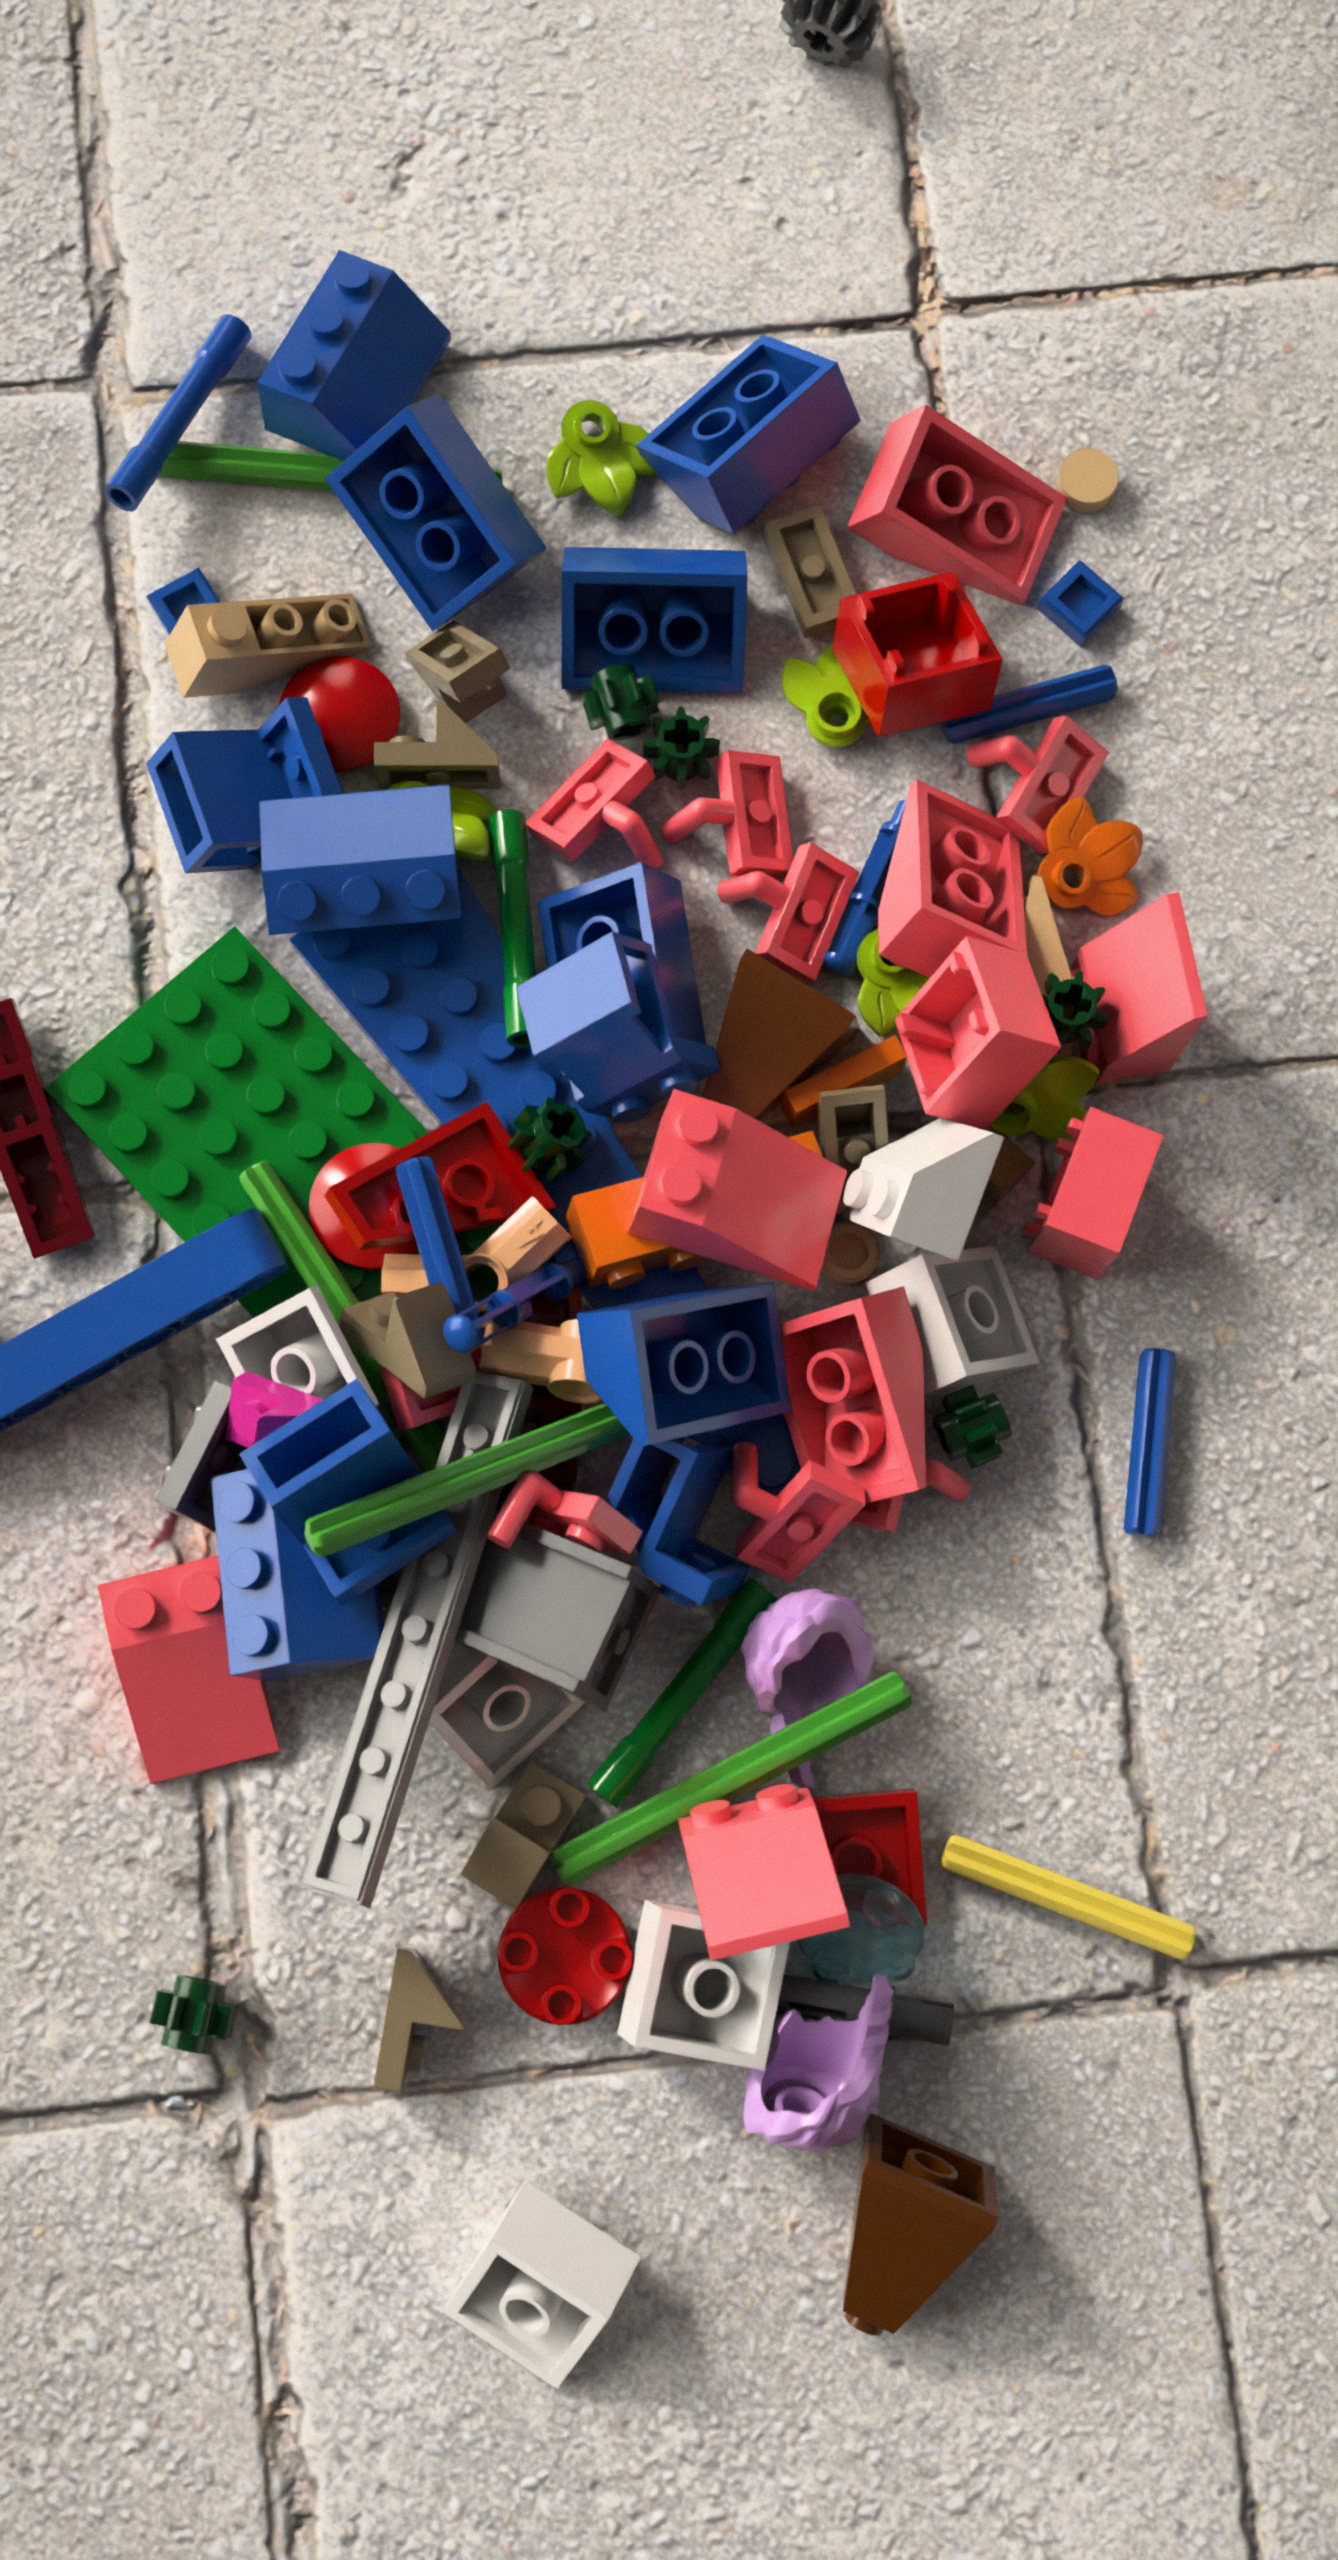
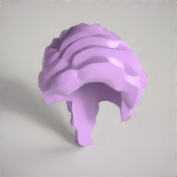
[740,1589,874,1788]
[743,1974,894,2153]

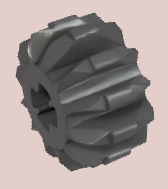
[779,0,881,67]

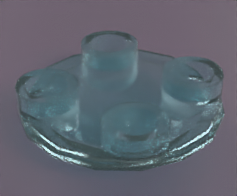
[796,1873,924,1983]

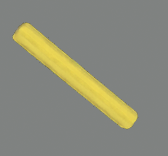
[940,1835,1196,1960]

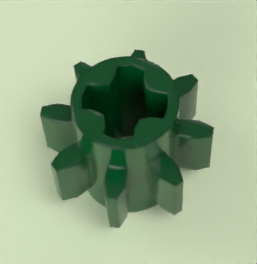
[583,664,660,741]
[643,707,720,790]
[1042,970,1110,1053]
[508,1097,592,1182]
[932,1384,1012,1469]
[149,1975,238,2054]

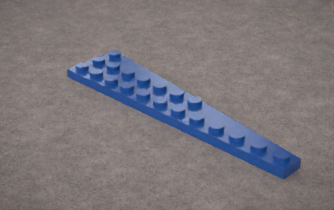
[289,865,801,1496]

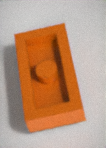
[780,1035,907,1129]

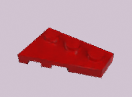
[324,1101,557,1250]
[730,1788,928,1926]

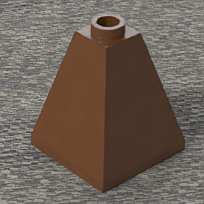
[702,948,860,1121]
[843,2113,999,2336]

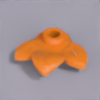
[1037,796,1143,916]

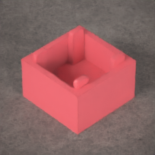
[895,935,1062,1130]
[1022,1107,1164,1280]

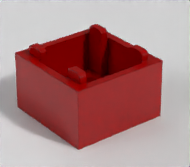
[832,571,1003,738]

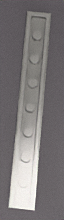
[300,1371,534,1908]

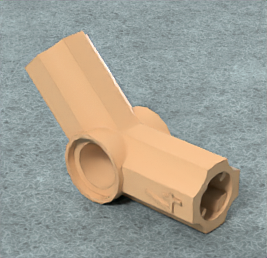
[381,1196,572,1314]
[479,1319,604,1405]

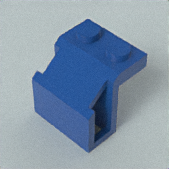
[146,697,343,874]
[516,931,721,1123]
[239,1378,457,1606]
[608,1431,751,1607]

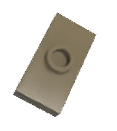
[763,504,856,639]

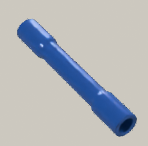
[104,314,252,512]

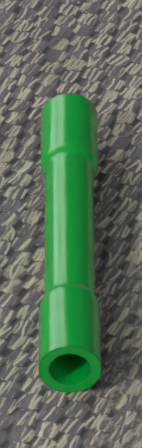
[489,809,536,1048]
[586,1577,778,1808]

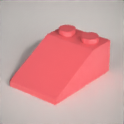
[847,405,1067,605]
[878,779,1028,978]
[1070,892,1208,1084]
[628,1089,847,1291]
[780,1286,926,1504]
[97,1555,281,1784]
[678,1784,850,1961]

